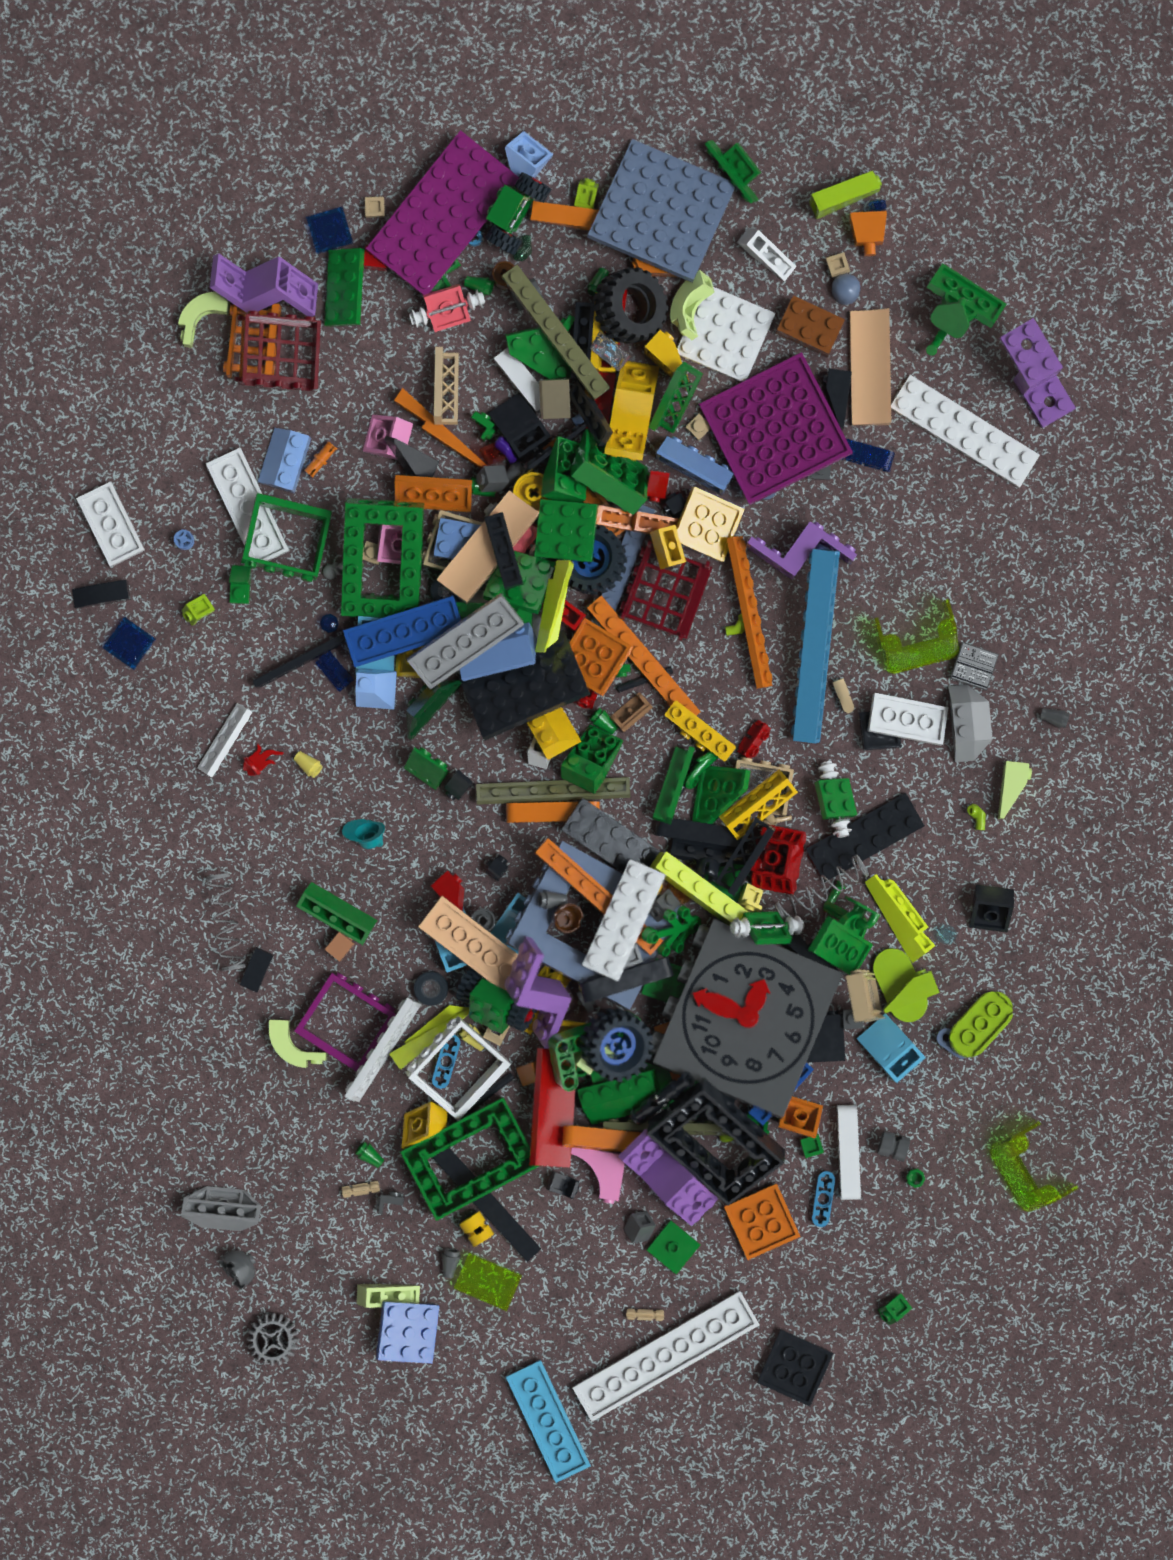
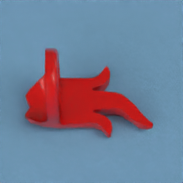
[243,744,284,776]

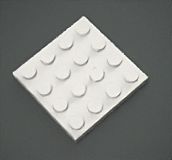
[677,287,775,382]

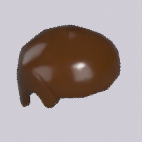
[552,903,583,933]

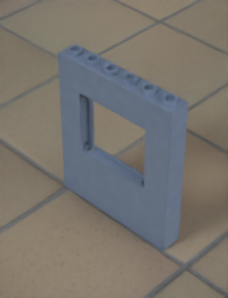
[505,841,680,1010]

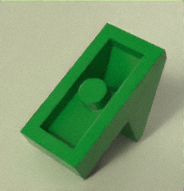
[229,565,251,604]

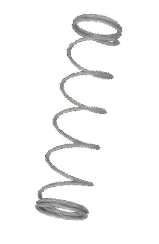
[775,855,869,922]
[206,873,246,972]

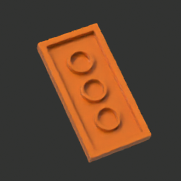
[395,475,472,512]

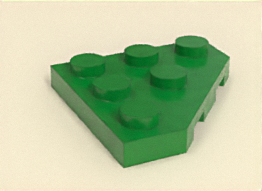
[505,327,571,379]
[692,766,751,824]

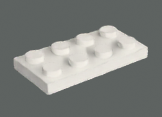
[76,481,145,567]
[868,693,948,746]

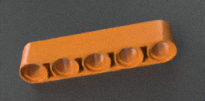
[506,801,600,823]
[562,1126,641,1152]

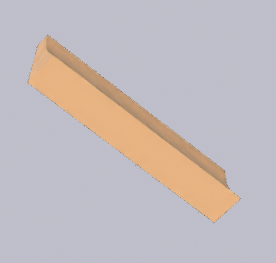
[850,308,891,426]
[437,490,539,604]

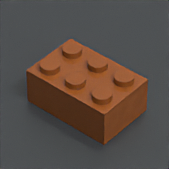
[776,295,845,358]

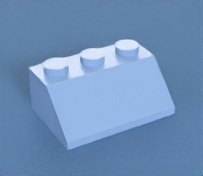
[258,428,311,493]

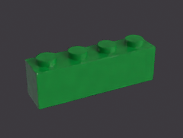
[296,882,378,945]

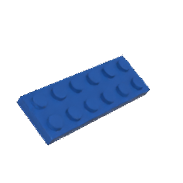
[343,596,461,667]

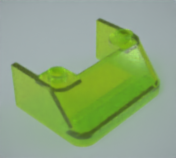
[872,599,959,674]
[989,1119,1079,1212]

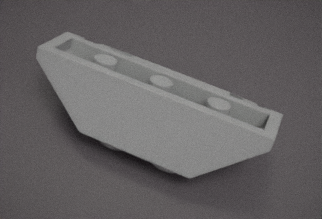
[948,685,993,762]
[181,1186,261,1231]

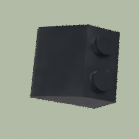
[969,884,1014,933]

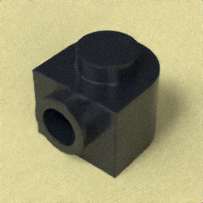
[662,492,686,518]
[485,854,510,882]

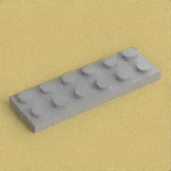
[407,593,524,689]

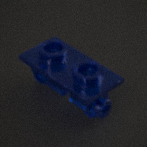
[316,651,354,692]

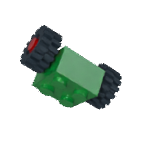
[485,172,552,255]
[456,968,537,1034]

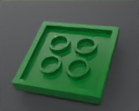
[534,499,598,563]
[483,551,556,614]

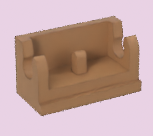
[610,693,653,733]

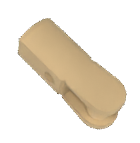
[833,678,854,713]

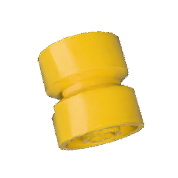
[459,1211,494,1247]

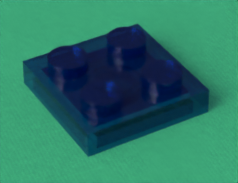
[103,617,156,670]

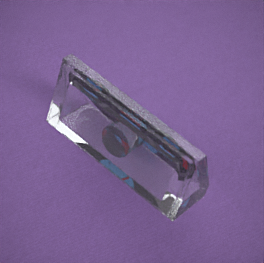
[590,331,631,371]

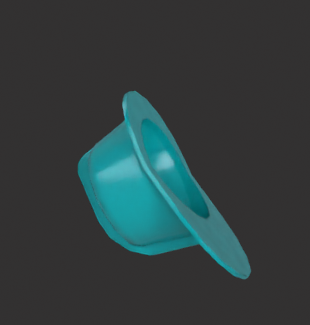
[342,819,385,849]

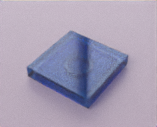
[306,206,354,254]

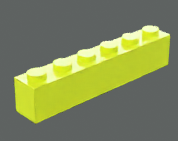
[649,852,748,926]

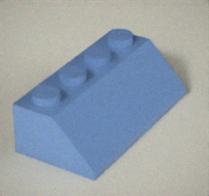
[656,436,734,495]
[460,622,537,681]

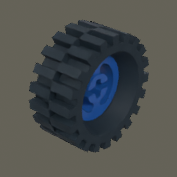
[568,524,627,595]
[579,1008,654,1082]

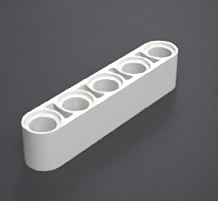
[837,1105,861,1200]

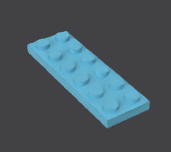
[506,1360,591,1483]

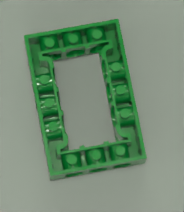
[341,498,424,618]
[401,1097,539,1221]

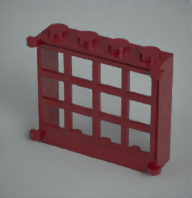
[234,311,321,392]
[620,540,713,641]

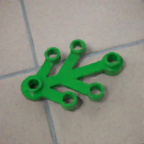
[642,905,701,957]

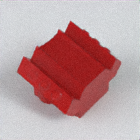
[751,824,807,894]

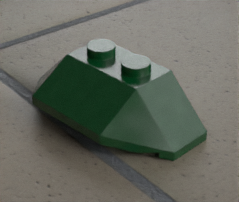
[406,680,462,741]

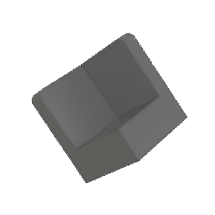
[624,1211,656,1244]

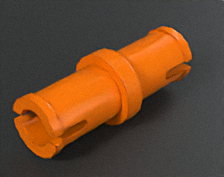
[304,441,337,478]

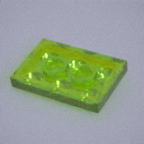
[454,1252,522,1311]

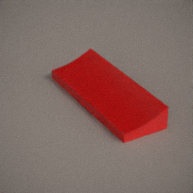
[530,1048,577,1168]

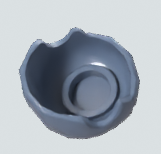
[832,273,860,305]

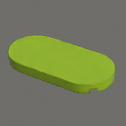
[873,948,928,1022]
[949,992,1013,1058]

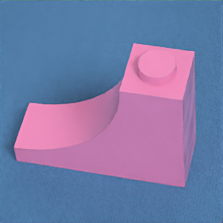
[571,1148,625,1204]

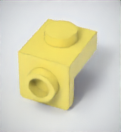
[737,883,763,912]

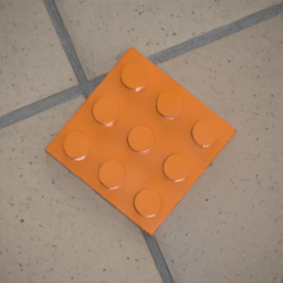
[569,618,634,696]
[724,1183,800,1260]

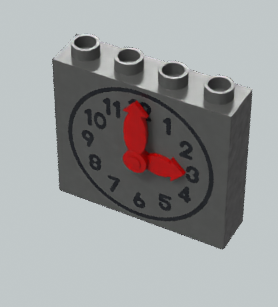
[648,919,843,1119]

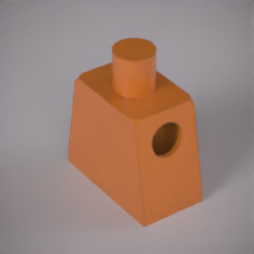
[849,211,887,256]

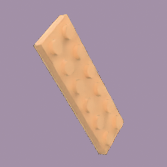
[418,896,518,991]

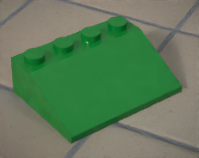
[571,429,648,515]

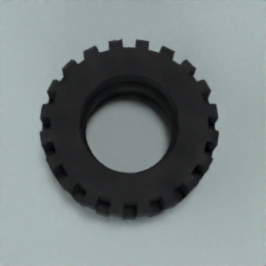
[593,267,668,344]

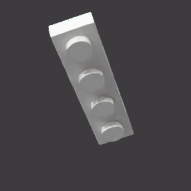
[197,703,252,777]

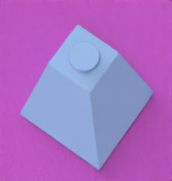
[505,131,553,178]
[355,668,397,709]

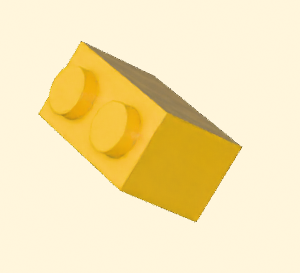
[650,525,686,569]

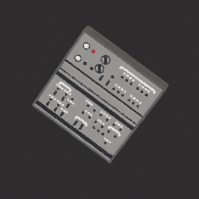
[950,642,999,691]

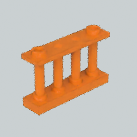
[223,304,282,378]

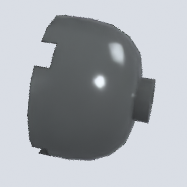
[219,1250,256,1290]

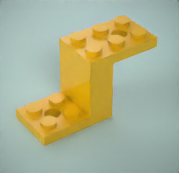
[604,360,659,461]

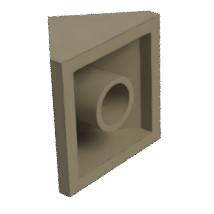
[539,377,571,419]

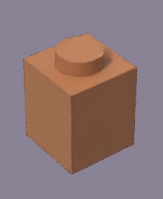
[325,932,355,962]

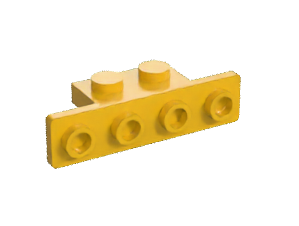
[665,701,736,762]

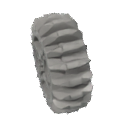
[247,1313,300,1366]

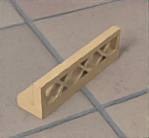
[434,347,459,425]

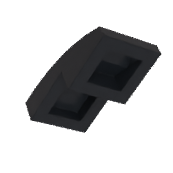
[240,947,274,992]

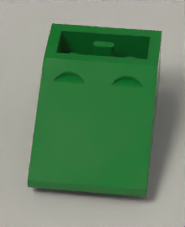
[541,436,587,503]
[561,724,623,794]
[404,747,449,790]

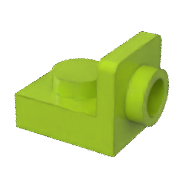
[574,178,599,209]
[182,594,215,626]

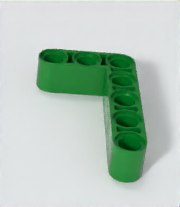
[548,1010,641,1092]

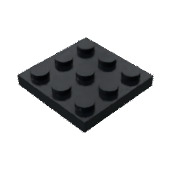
[757,1329,834,1406]

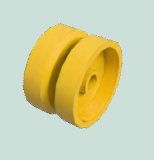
[513,472,551,512]

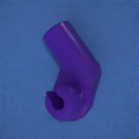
[495,436,518,463]

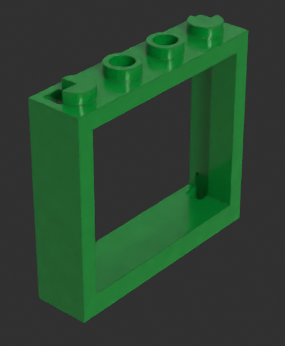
[241,493,332,582]

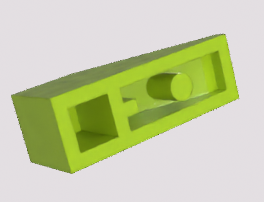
[882,969,940,1014]

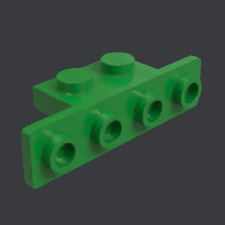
[705,140,762,203]

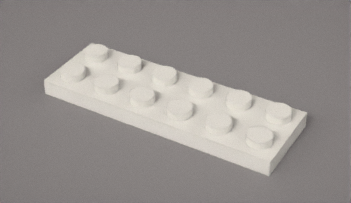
[206,448,289,561]
[582,859,666,982]
[345,998,422,1102]

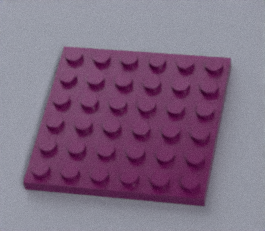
[699,352,853,505]

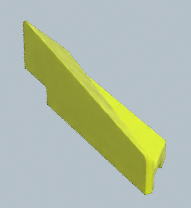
[535,560,574,653]
[865,874,935,963]
[390,1005,469,1070]

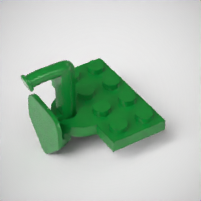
[926,263,1007,356]
[809,880,880,975]

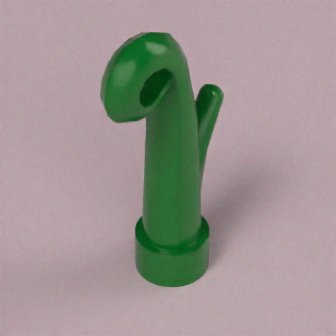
[685,736,729,789]

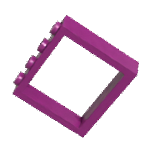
[294,972,397,1072]

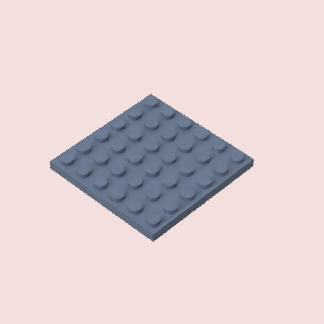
[587,139,736,283]

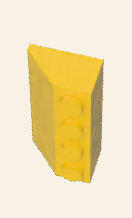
[527,707,581,760]

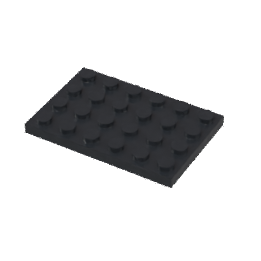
[458,629,591,741]

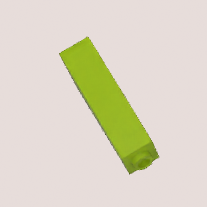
[809,171,882,219]

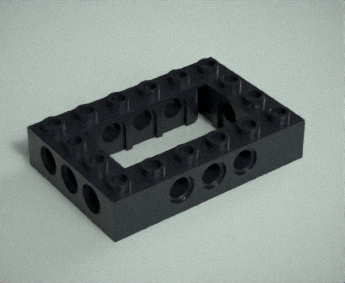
[647,1077,785,1206]

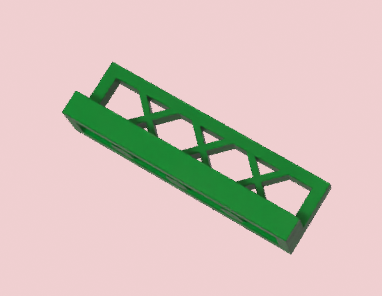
[649,362,703,433]
[653,746,695,824]

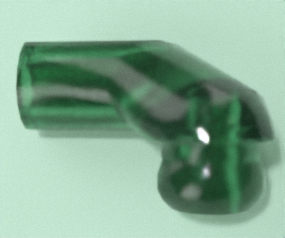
[513,235,532,262]

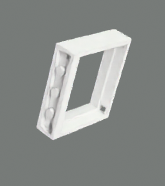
[406,1016,511,1121]

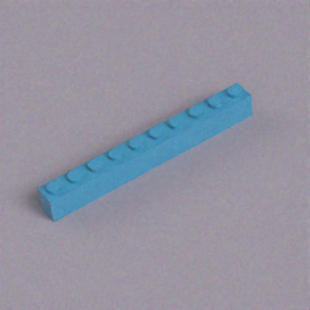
[791,549,840,744]

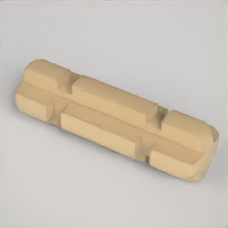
[342,1181,380,1198]
[626,1309,664,1321]

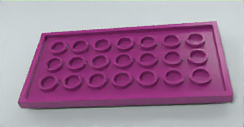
[366,130,519,295]

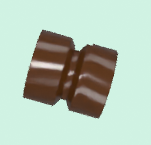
[492,261,514,291]

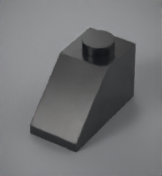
[444,769,474,801]

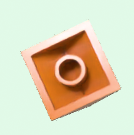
[778,1096,823,1138]

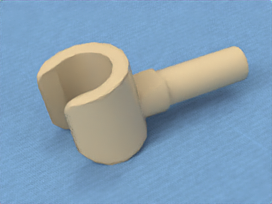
[764,813,792,826]

